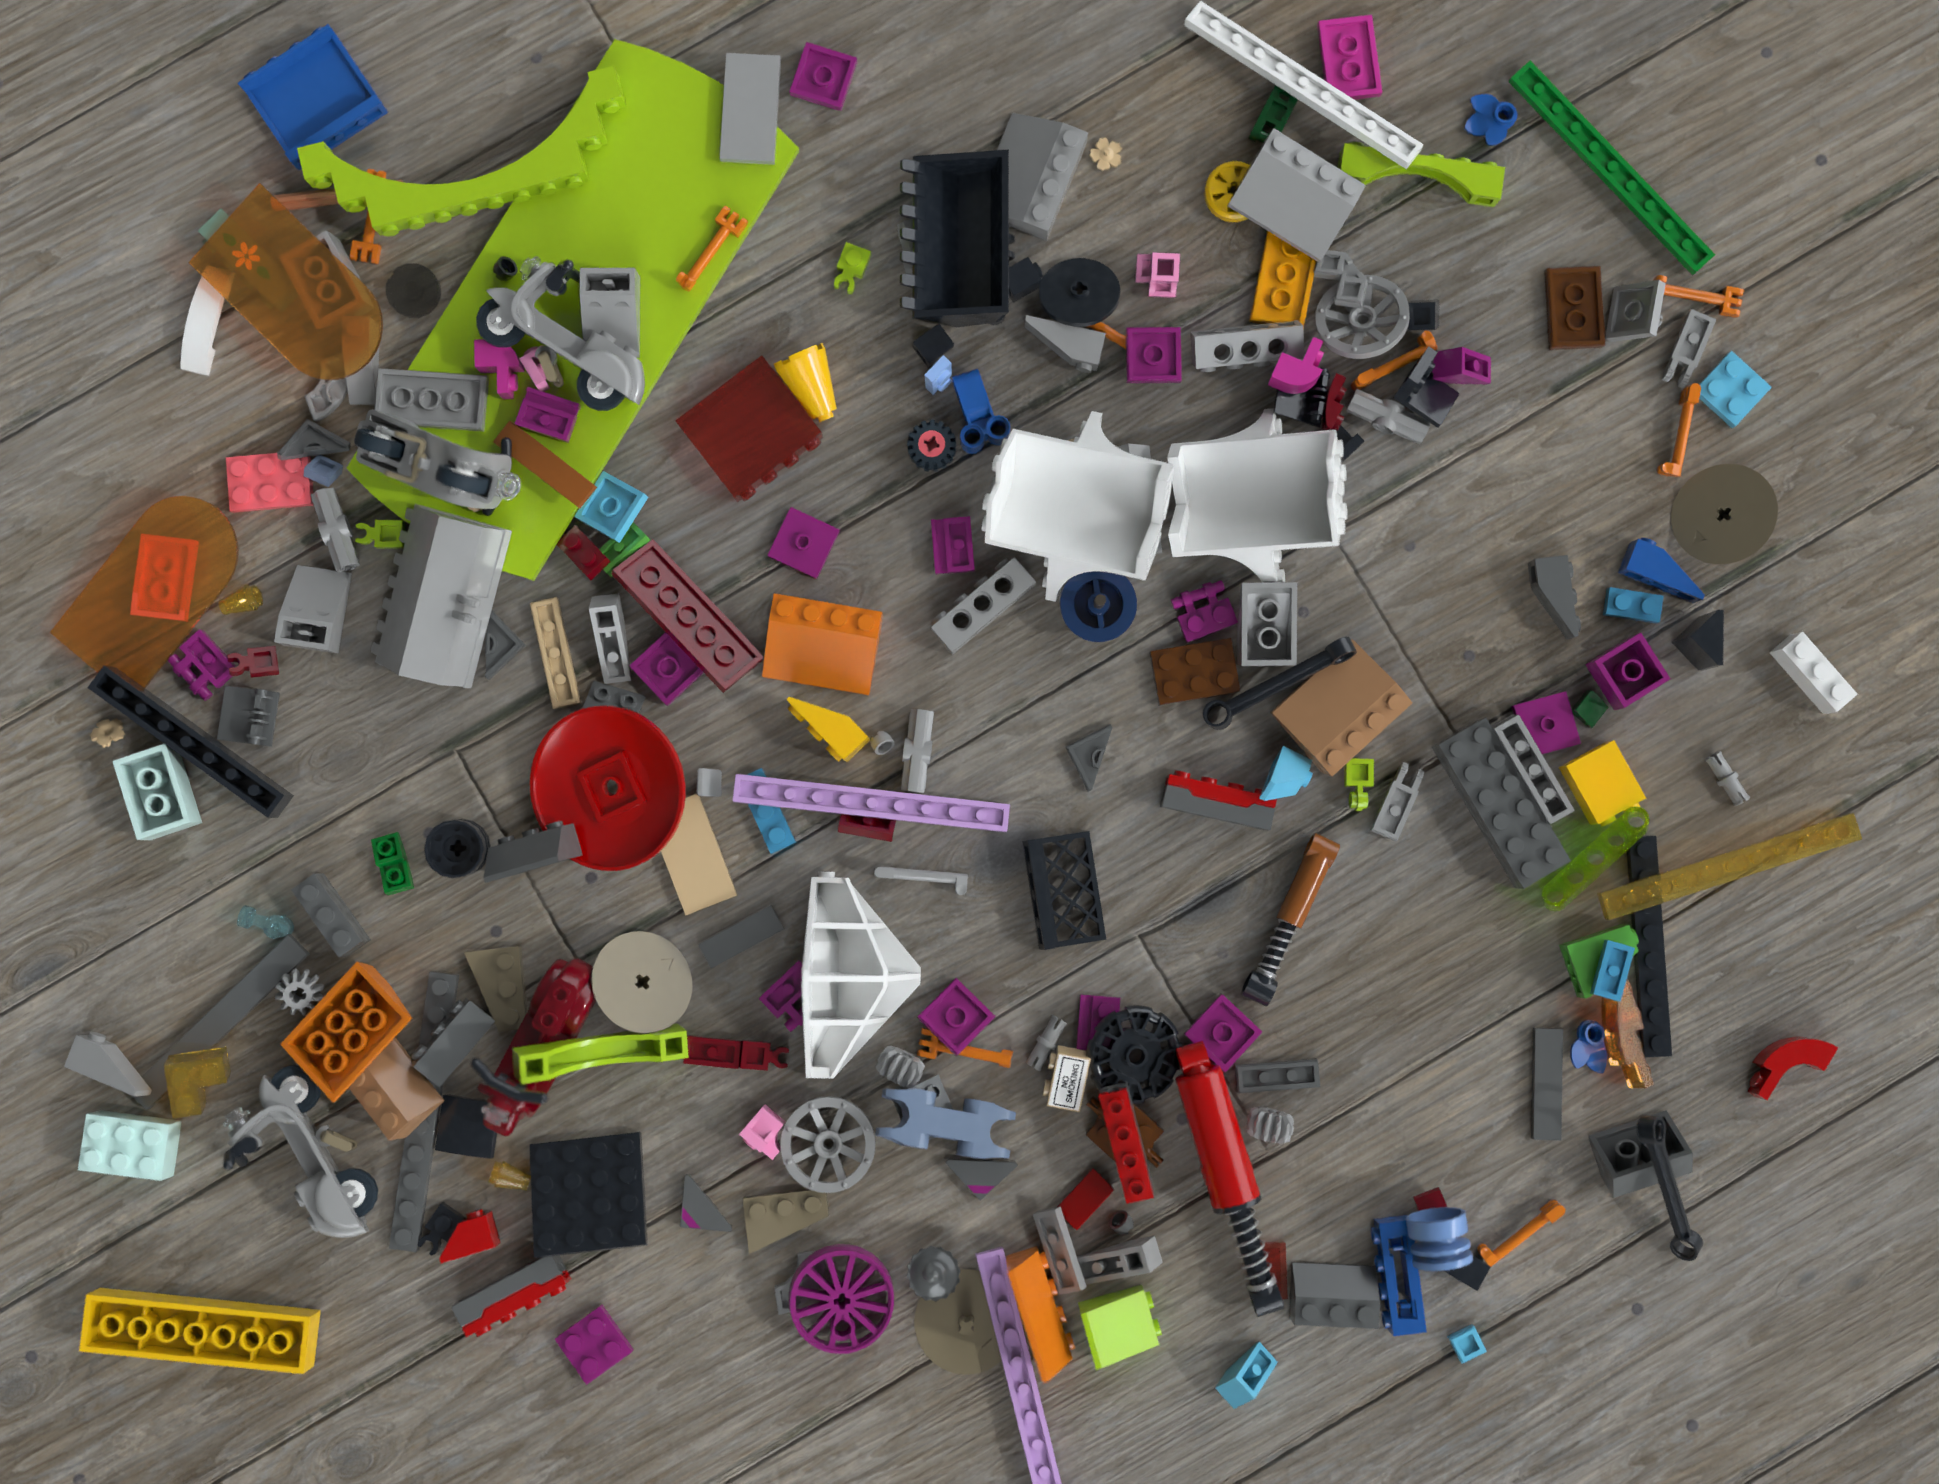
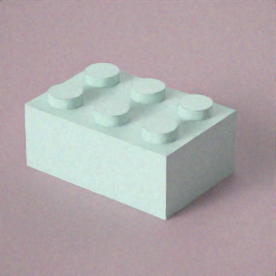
[112,744,202,840]
[78,1110,182,1181]

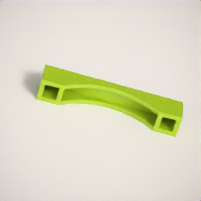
[1338,142,1505,207]
[512,1023,688,1084]

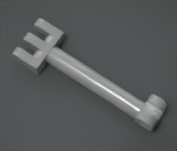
[874,867,968,895]

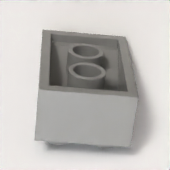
[1237,582,1297,666]

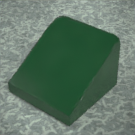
[1571,689,1609,729]

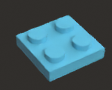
[1699,351,1772,428]
[574,471,648,543]

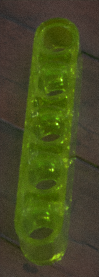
[1542,806,1650,912]

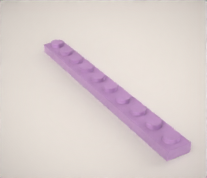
[733,774,1010,832]
[976,1247,1062,1484]

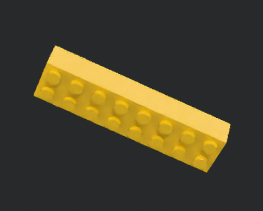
[79,1288,321,1374]

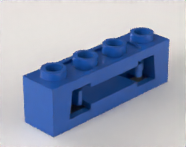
[1371,1215,1427,1336]

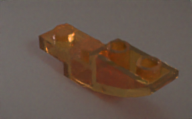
[1601,979,1654,1088]

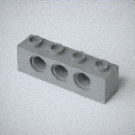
[1191,321,1304,372]
[931,557,1036,655]
[1491,714,1575,824]

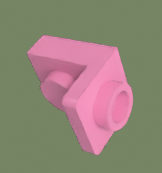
[519,345,550,392]

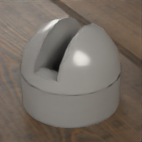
[870,731,894,755]

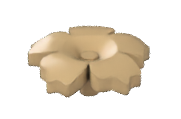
[1089,138,1122,171]
[90,719,125,748]

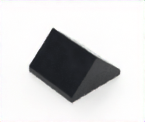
[1671,610,1724,671]

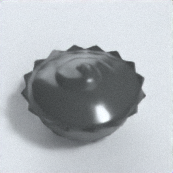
[906,1246,961,1302]

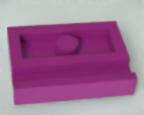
[515,387,581,443]
[931,516,975,575]
[1076,994,1121,1050]

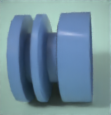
[1406,1207,1473,1271]

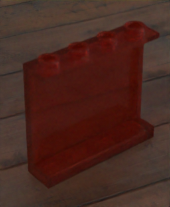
[675,355,823,503]

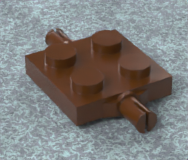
[1086,1096,1164,1168]

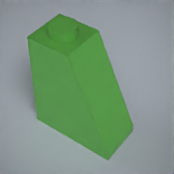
[1559,924,1639,999]

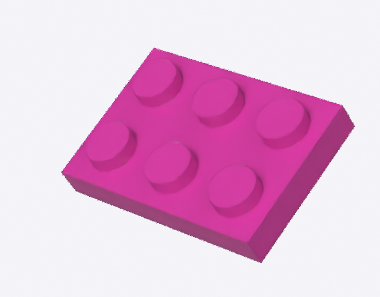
[1317,15,1383,100]

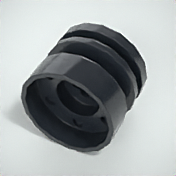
[424,819,491,878]

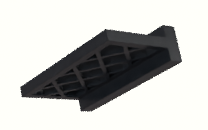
[1022,831,1106,950]

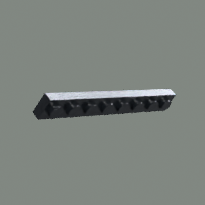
[1626,836,1672,1058]

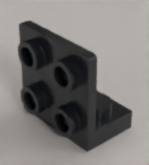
[1393,346,1459,428]

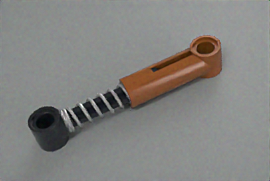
[1241,833,1340,1007]

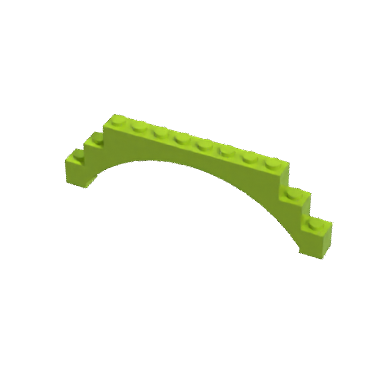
[297,65,626,237]

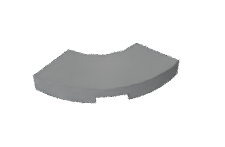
[304,352,348,422]
[774,1250,826,1315]

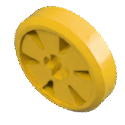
[1204,161,1250,222]

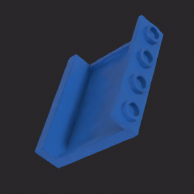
[238,24,389,171]

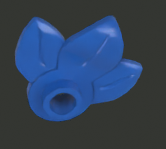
[1464,94,1517,146]
[1570,1020,1620,1074]

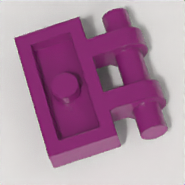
[1170,580,1238,643]
[168,629,237,701]
[758,960,804,1032]

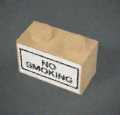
[1042,1045,1091,1112]

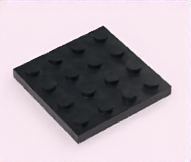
[529,1132,648,1258]

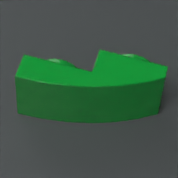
[371,832,414,896]

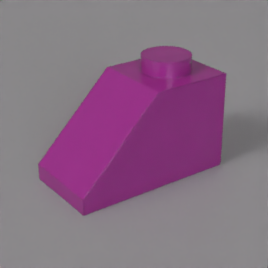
[1432,347,1491,385]

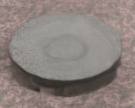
[386,263,441,318]

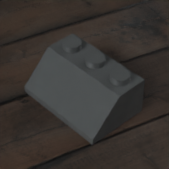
[483,821,583,883]
[1588,1110,1693,1198]
[1289,1262,1380,1329]

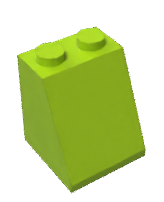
[1078,1285,1162,1370]

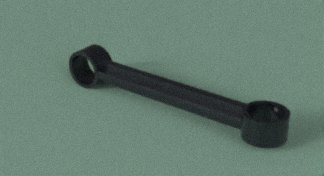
[1203,636,1357,730]
[1637,1115,1703,1261]

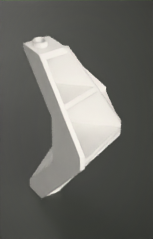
[802,872,921,1079]

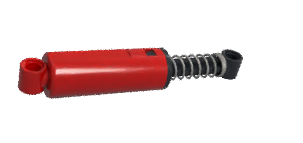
[1175,1041,1284,1317]

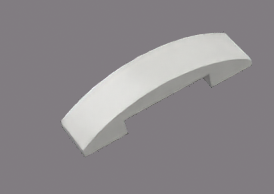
[181,266,236,376]

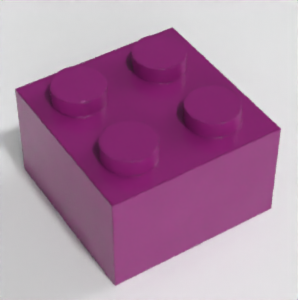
[1585,632,1671,711]

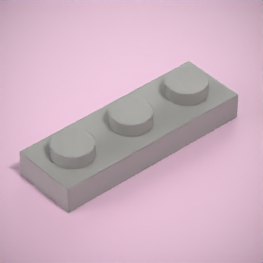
[1033,1207,1086,1295]

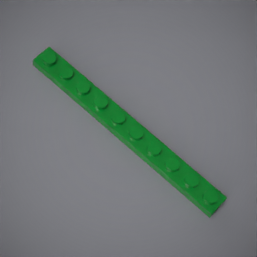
[1508,60,1716,276]

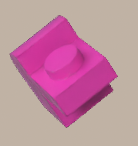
[1268,337,1324,394]
[474,339,525,400]

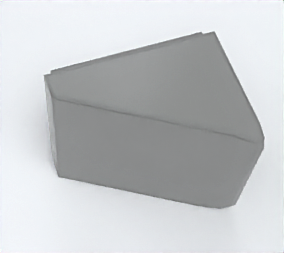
[697,768,722,797]

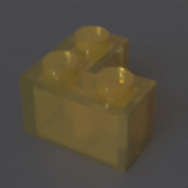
[164,1047,231,1119]

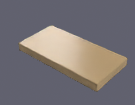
[661,794,738,916]

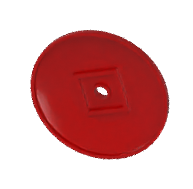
[530,705,686,871]

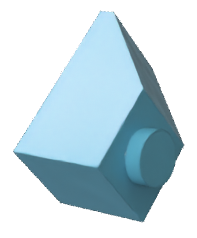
[1259,746,1313,801]
[1215,1342,1278,1409]

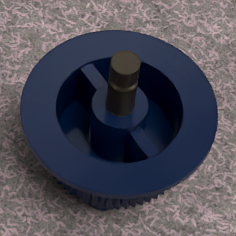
[1060,571,1137,642]

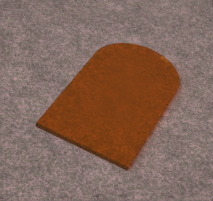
[188,183,383,380]
[50,496,239,688]

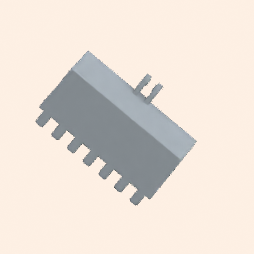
[371,504,512,688]

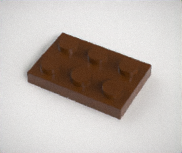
[1150,638,1240,706]

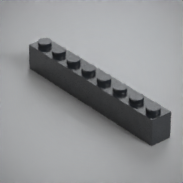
[87,665,294,818]

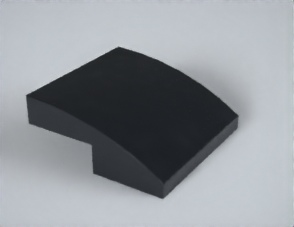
[435,1094,497,1159]

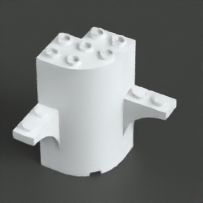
[1167,408,1347,582]
[982,411,1174,602]

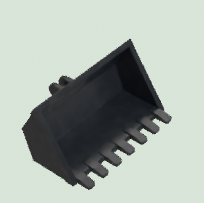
[900,149,1015,328]

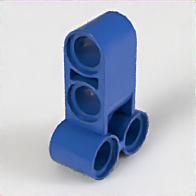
[952,369,1010,454]

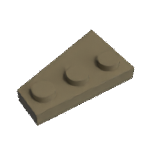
[464,946,527,1032]
[743,1189,829,1254]

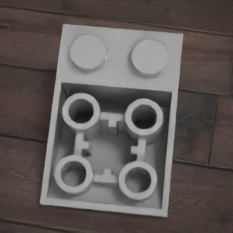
[580,268,640,358]
[274,565,352,654]

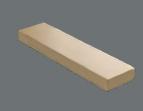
[530,597,581,709]

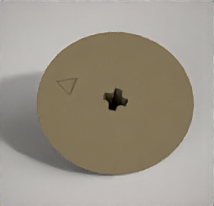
[1671,464,1778,564]
[592,931,692,1033]
[915,1269,1002,1375]

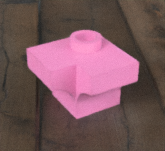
[1135,253,1180,298]
[739,1104,786,1160]

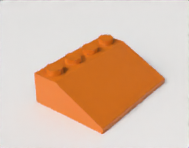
[762,593,883,695]
[280,962,412,1102]
[1005,1246,1076,1383]

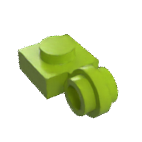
[1344,758,1374,811]

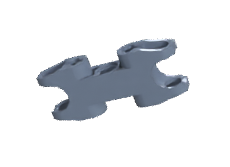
[875,1088,1016,1159]

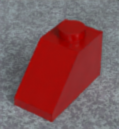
[439,1209,501,1264]

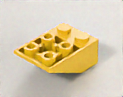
[786,697,870,762]

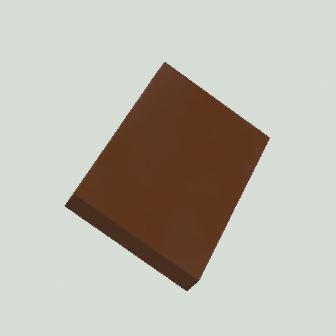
[1544,266,1606,350]

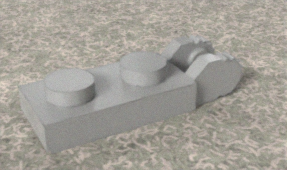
[1662,309,1716,389]
[1370,762,1425,842]

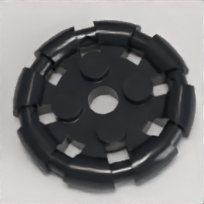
[1086,1005,1182,1104]

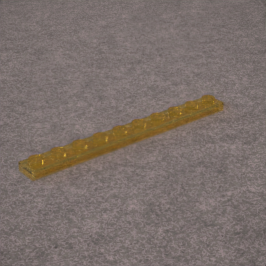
[1597,813,1862,920]

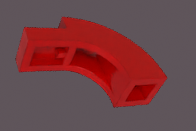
[1747,1037,1839,1100]

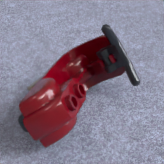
[470,958,596,1137]

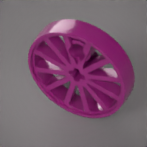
[788,1244,894,1354]

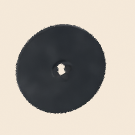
[1039,258,1120,327]

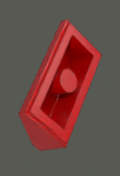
[1057,1168,1114,1231]

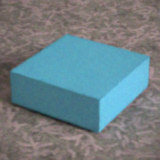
[1447,1324,1487,1364]

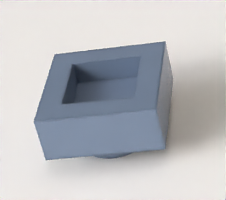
[304,455,343,487]

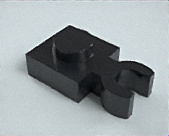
[417,1202,466,1256]

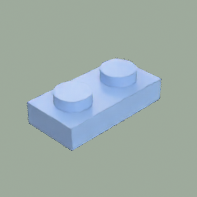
[924,355,952,395]

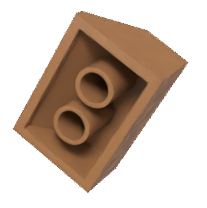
[348,1038,444,1141]

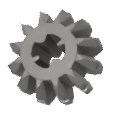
[275,968,324,1016]
[876,1046,925,1088]
[1246,1106,1294,1144]

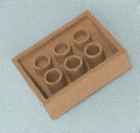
[1271,639,1413,777]

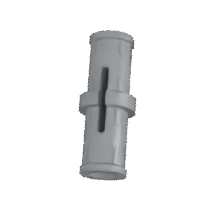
[1705,751,1750,806]
[1025,1014,1068,1071]

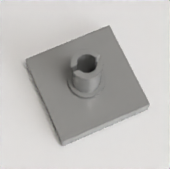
[1605,280,1666,342]

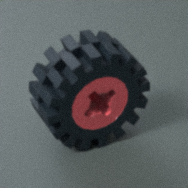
[907,420,956,472]

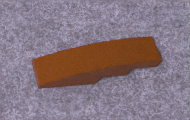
[493,421,597,508]

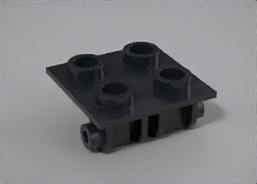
[1273,368,1330,428]

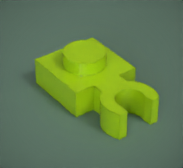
[834,242,872,295]
[355,520,405,549]

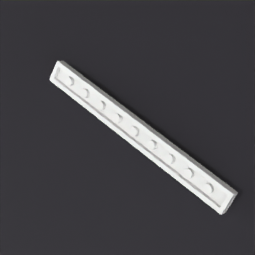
[1184,1,1423,169]

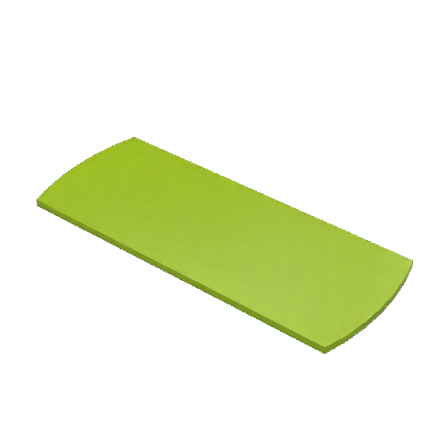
[346,39,799,581]

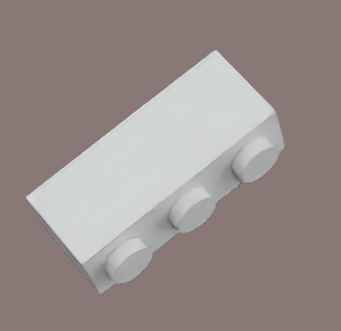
[1770,631,1857,714]

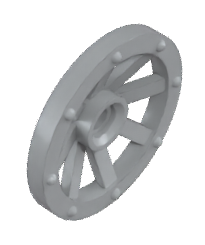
[1315,275,1410,359]
[780,1096,876,1193]

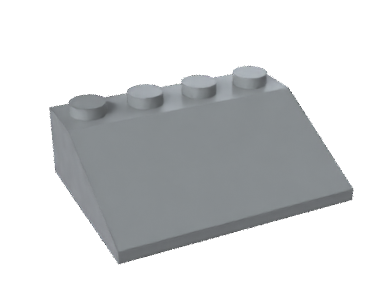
[997,113,1088,241]
[1228,128,1366,262]

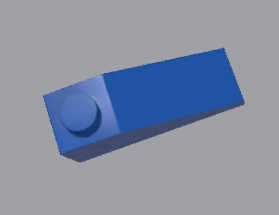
[1618,537,1705,603]

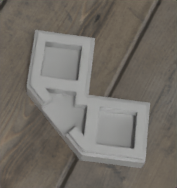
[1314,250,1368,308]

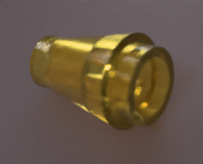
[219,585,263,615]
[488,1161,531,1191]

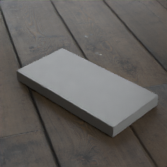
[720,53,781,165]
[374,368,489,432]

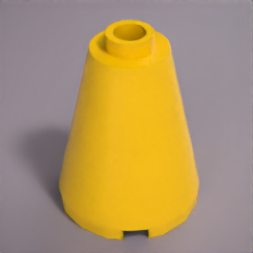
[773,343,837,423]

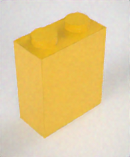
[1558,740,1646,827]

